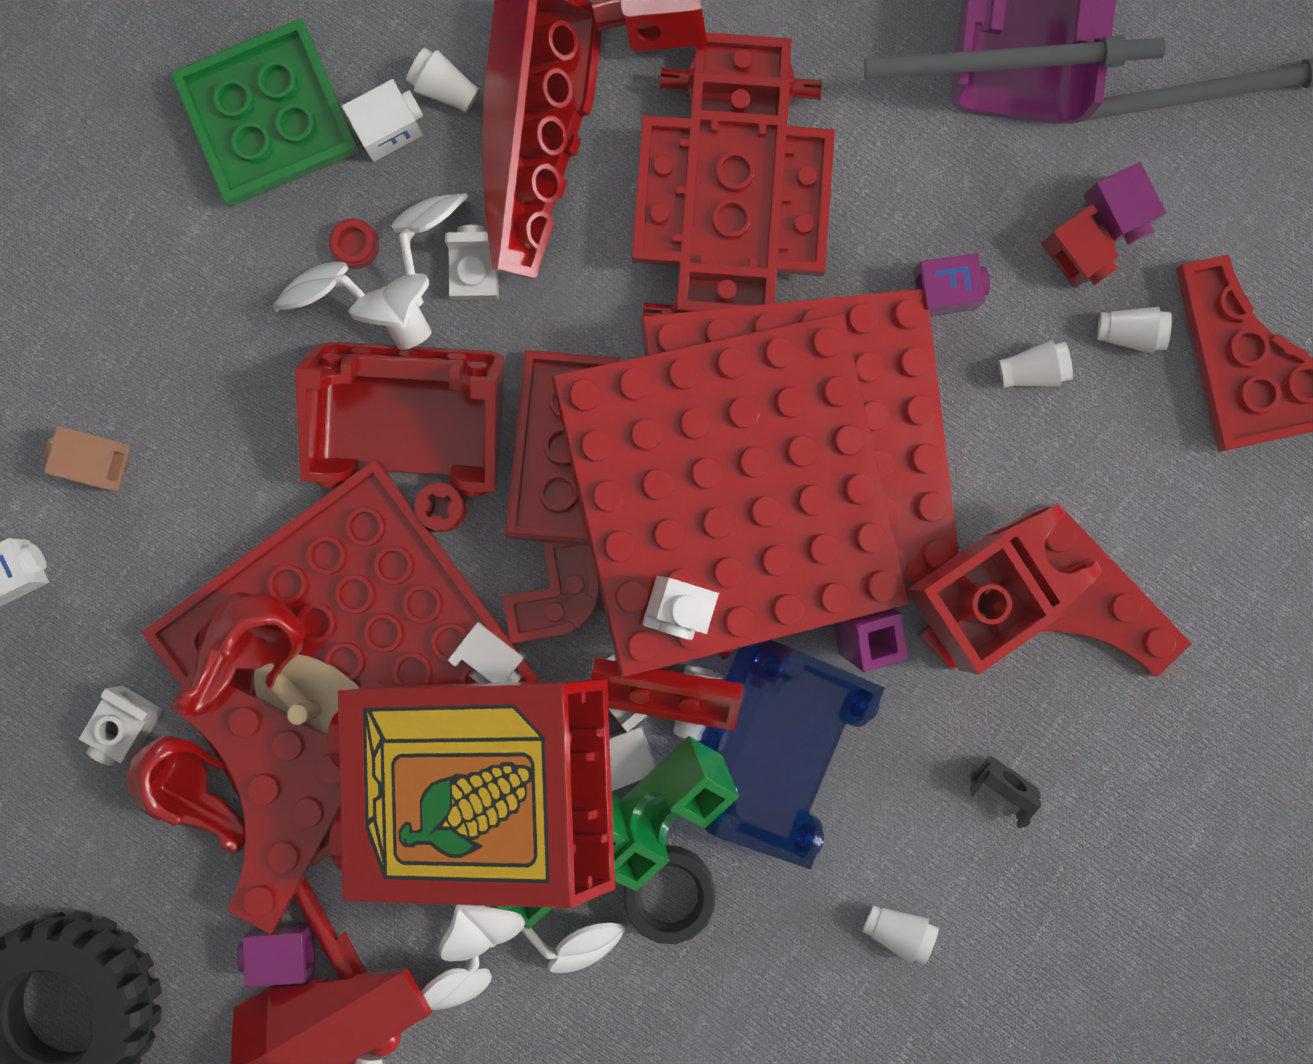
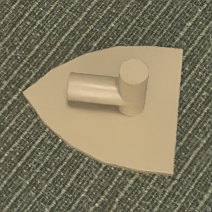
[254,655,360,734]

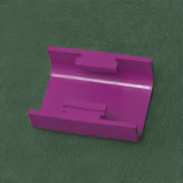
[950,0,1116,124]

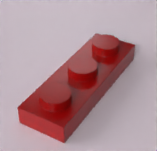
[591,657,744,731]

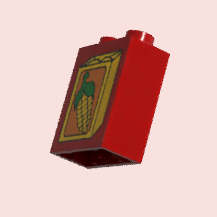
[327,679,615,908]

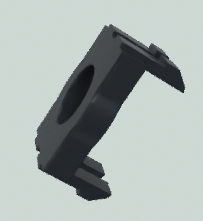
[970,756,1041,828]

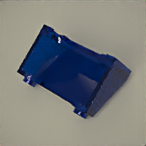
[699,640,885,870]

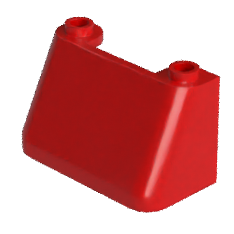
[295,342,504,496]

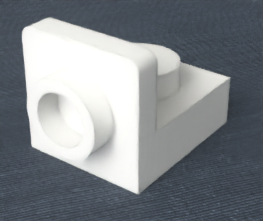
[445,225,499,300]

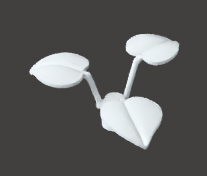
[273,193,469,350]
[421,905,627,1010]

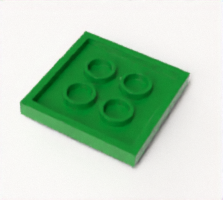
[170,18,360,207]

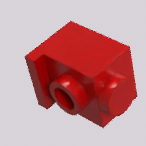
[1041,204,1119,288]

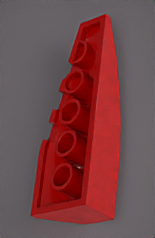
[482,0,602,279]

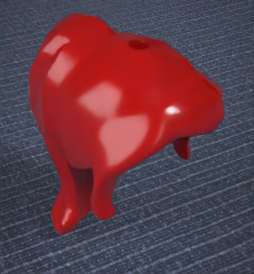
[174,592,305,716]
[126,735,246,854]

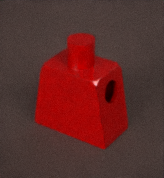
[592,0,708,52]

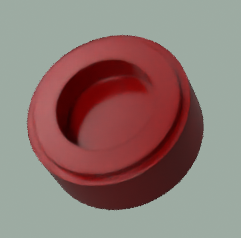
[329,218,379,269]

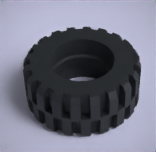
[0,911,162,1064]

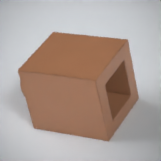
[44,426,131,491]

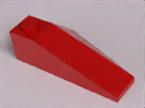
[231,968,433,1064]

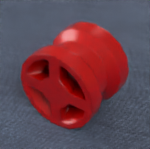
[414,483,467,532]

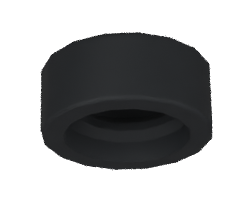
[624,846,716,944]

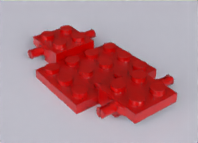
[632,32,835,317]

